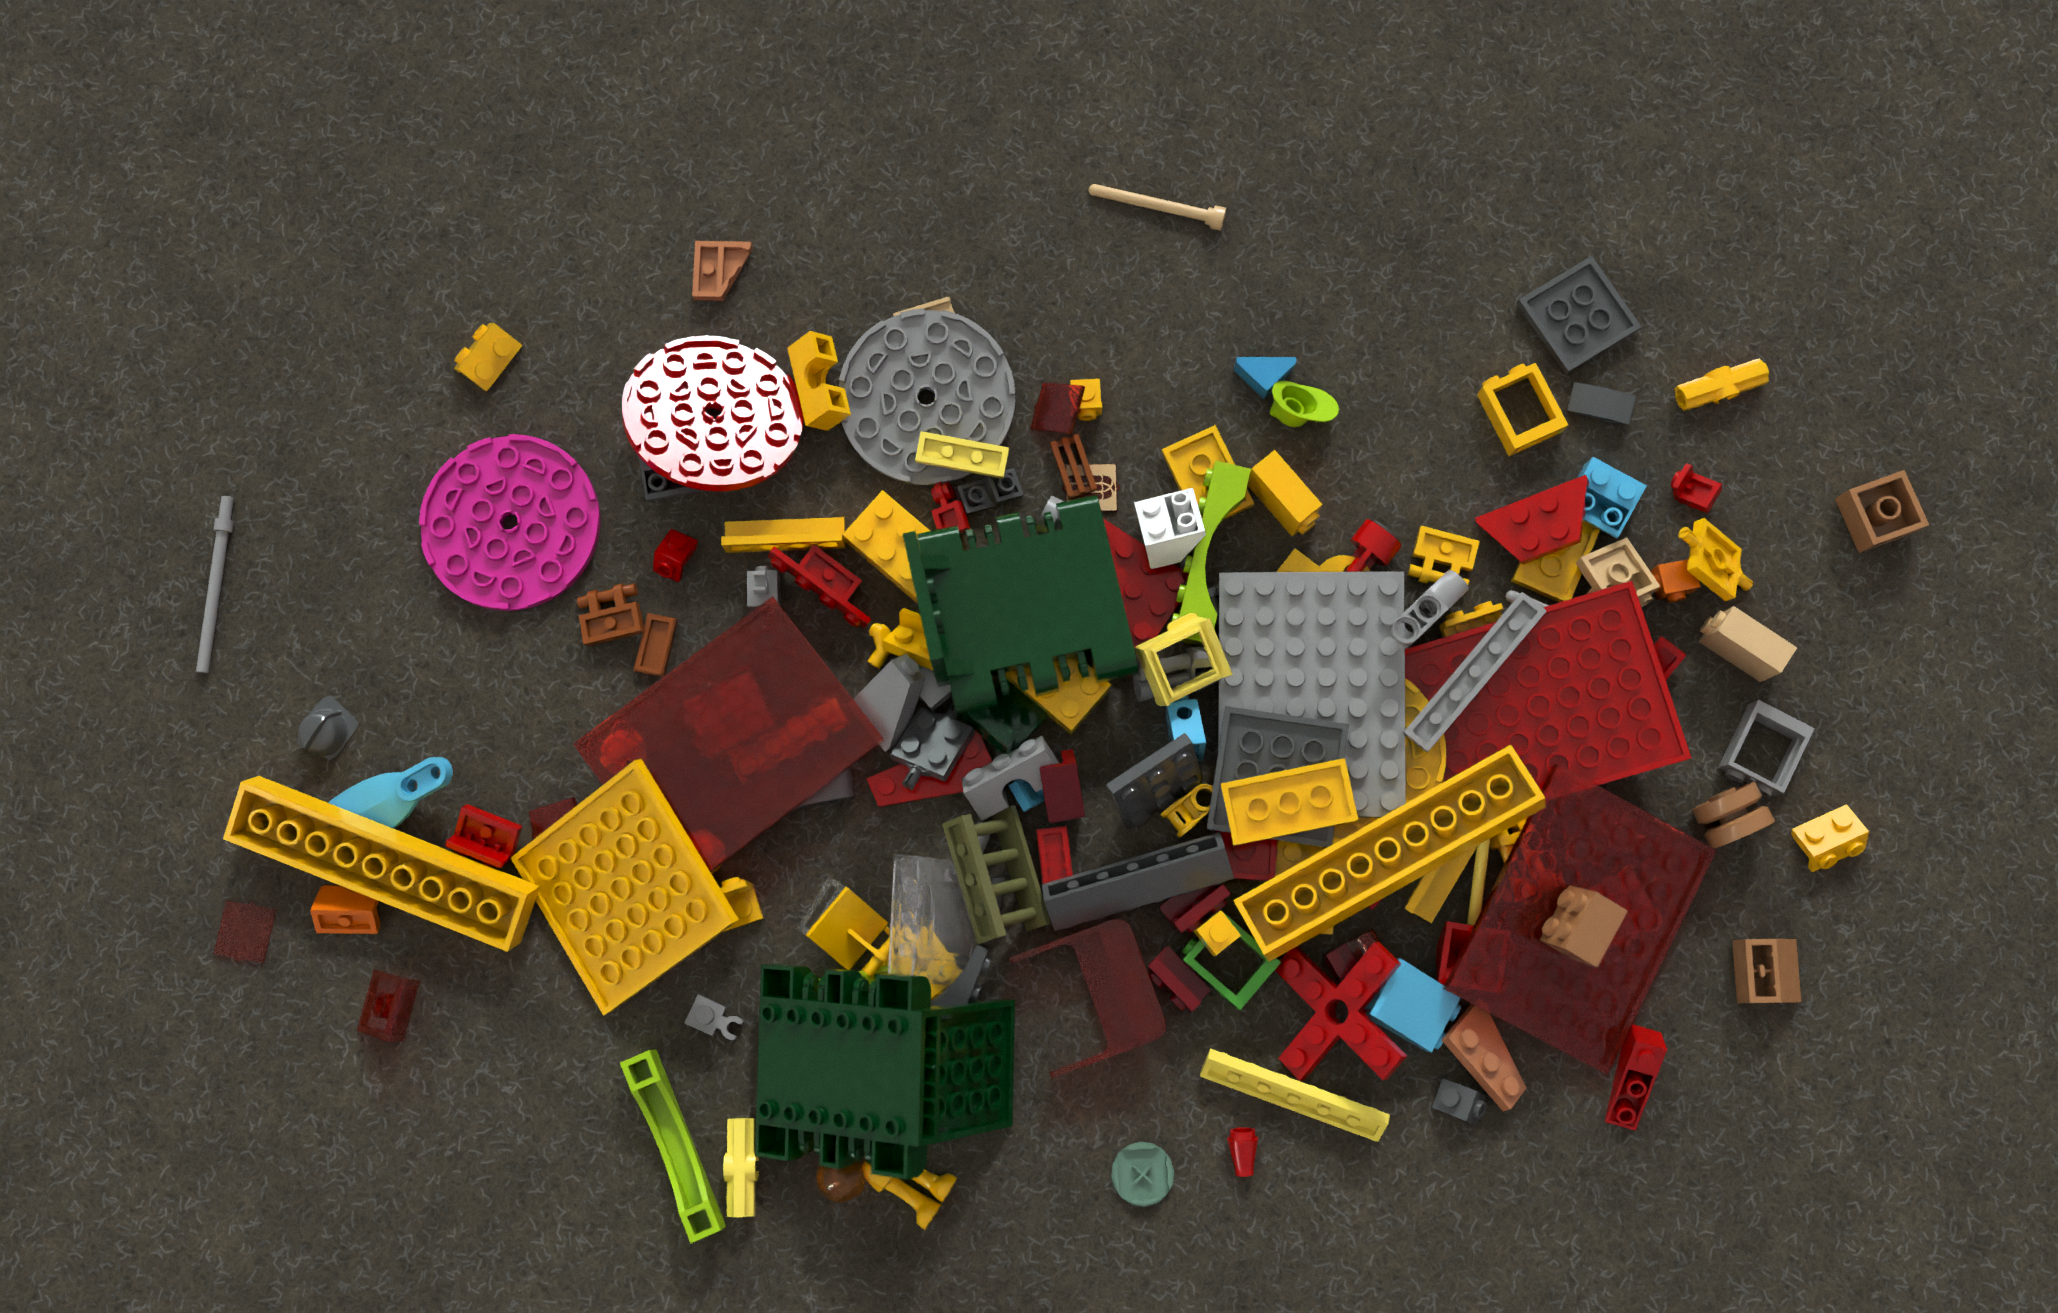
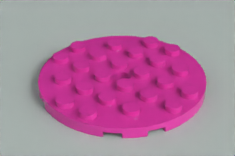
[419,434,601,611]

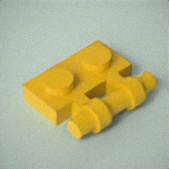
[1407,525,1479,585]

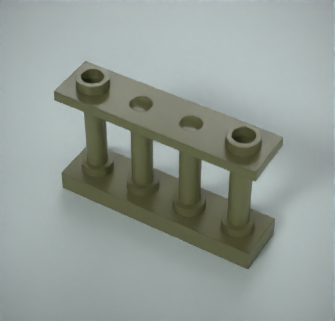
[942,805,1051,944]

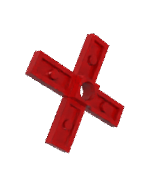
[1275,942,1407,1081]

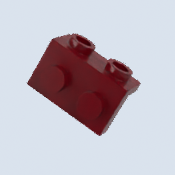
[1159,884,1230,933]
[1146,946,1210,1012]

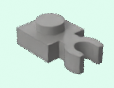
[685,994,744,1040]

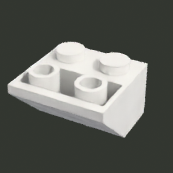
[1134,488,1206,569]

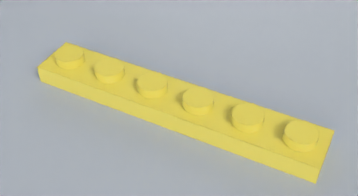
[1200,1049,1390,1142]

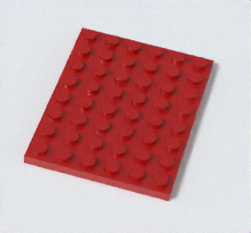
[1405,581,1691,800]

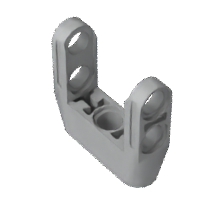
[1390,570,1469,649]

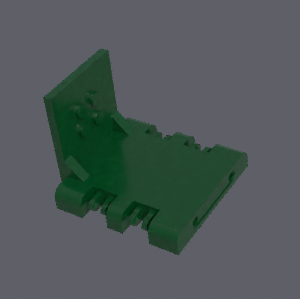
[903,495,1138,714]
[755,964,1015,1179]

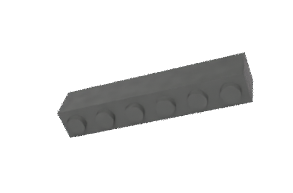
[1042,832,1234,931]

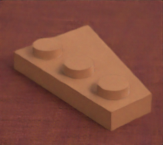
[1442,997,1527,1111]

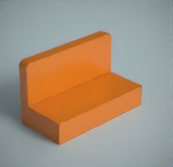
[310,885,380,934]

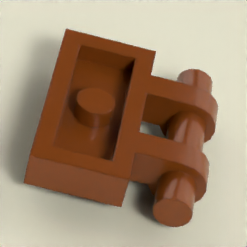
[577,583,645,646]

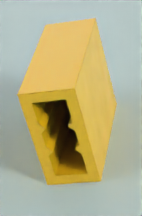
[1247,450,1323,537]

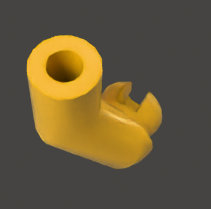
[867,623,891,670]

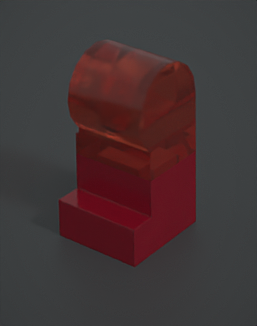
[1322,928,1383,980]

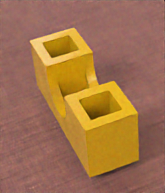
[787,331,851,431]

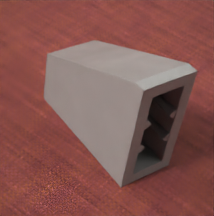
[847,654,925,752]

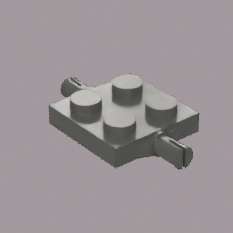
[891,700,975,790]

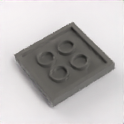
[1516,256,1642,375]
[1106,733,1204,830]

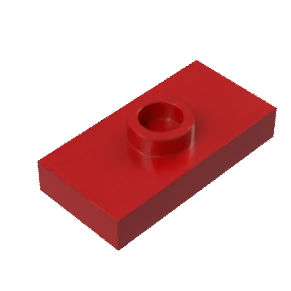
[1036,826,1073,884]

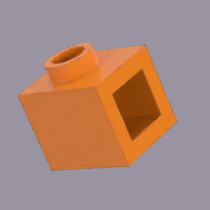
[1650,559,1701,603]

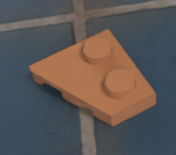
[692,241,753,301]

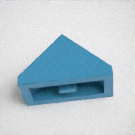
[1234,357,1296,399]

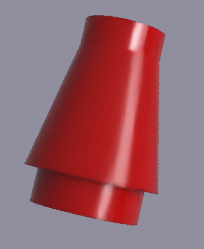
[1227,1127,1258,1177]

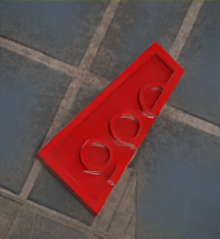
[867,730,992,807]

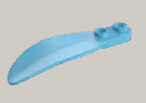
[329,757,453,829]

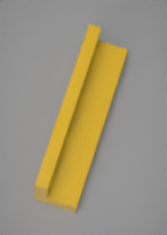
[721,517,845,553]
[1404,846,1477,924]

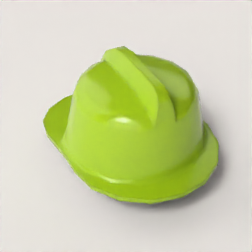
[1270,380,1339,428]

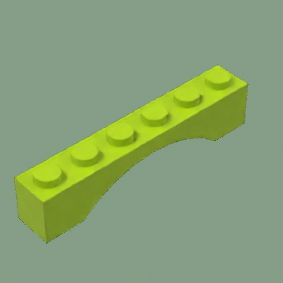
[1171,461,1251,646]
[620,1049,726,1243]

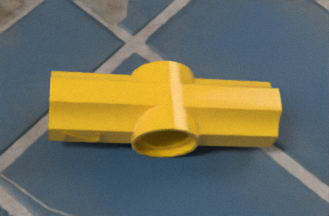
[1674,358,1769,411]

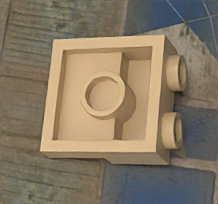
[1576,537,1660,608]

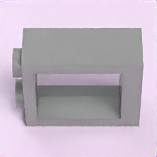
[1718,700,1815,797]

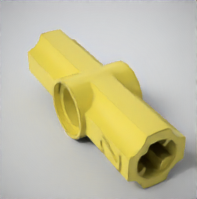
[723,1118,759,1217]

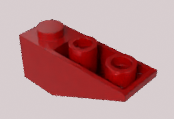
[1605,1024,1667,1131]

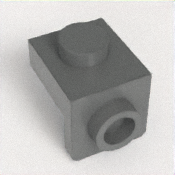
[1432,1078,1487,1125]

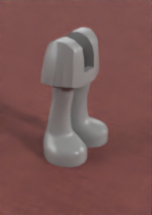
[1133,646,1219,702]

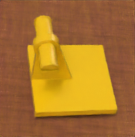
[806,887,900,978]

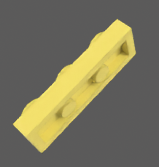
[915,431,1009,479]

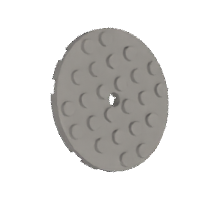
[839,309,1015,486]

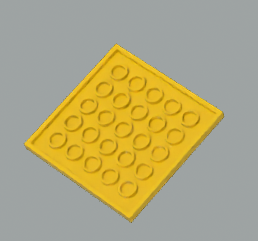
[511,759,739,1016]

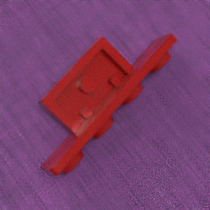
[767,545,871,628]

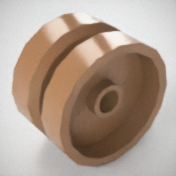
[1691,781,1775,849]

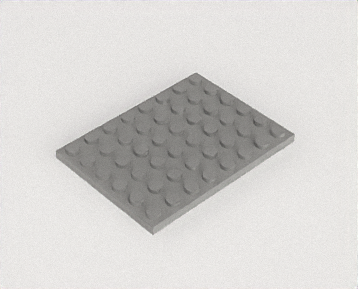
[1218,572,1406,818]

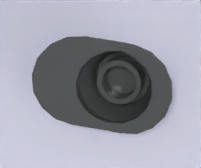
[298,695,359,760]

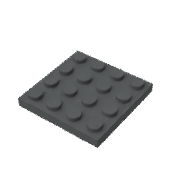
[1207,706,1349,848]

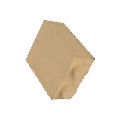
[1698,606,1797,682]

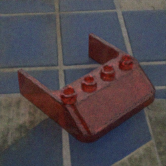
[1009,919,1166,1078]

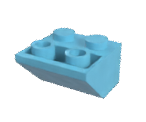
[1577,457,1647,539]

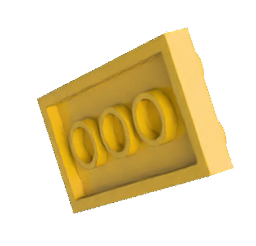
[1221,758,1358,846]

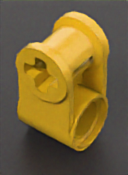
[1160,784,1213,838]

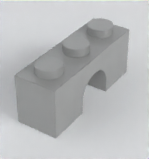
[962,736,1059,821]

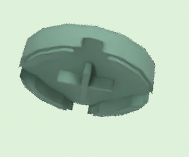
[1111,1141,1174,1207]

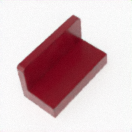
[1039,749,1085,823]

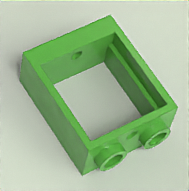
[1182,912,1281,1010]

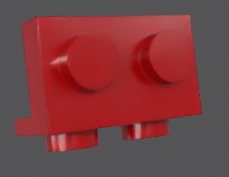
[445,804,522,868]

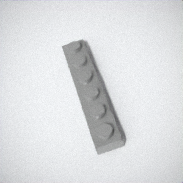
[1403,592,1546,753]

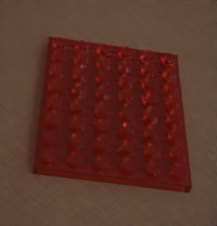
[573,596,884,873]
[1443,764,1717,1075]

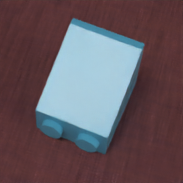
[1365,958,1461,1052]

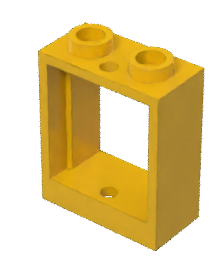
[1477,363,1568,456]

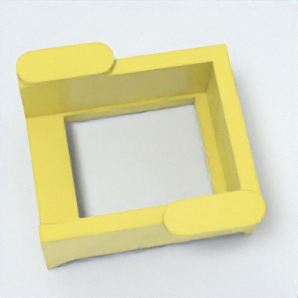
[1134,613,1233,706]

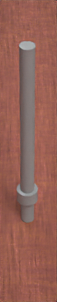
[196,496,234,673]

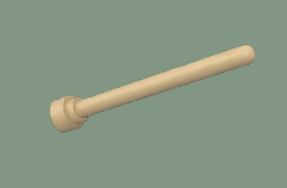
[1089,184,1227,231]

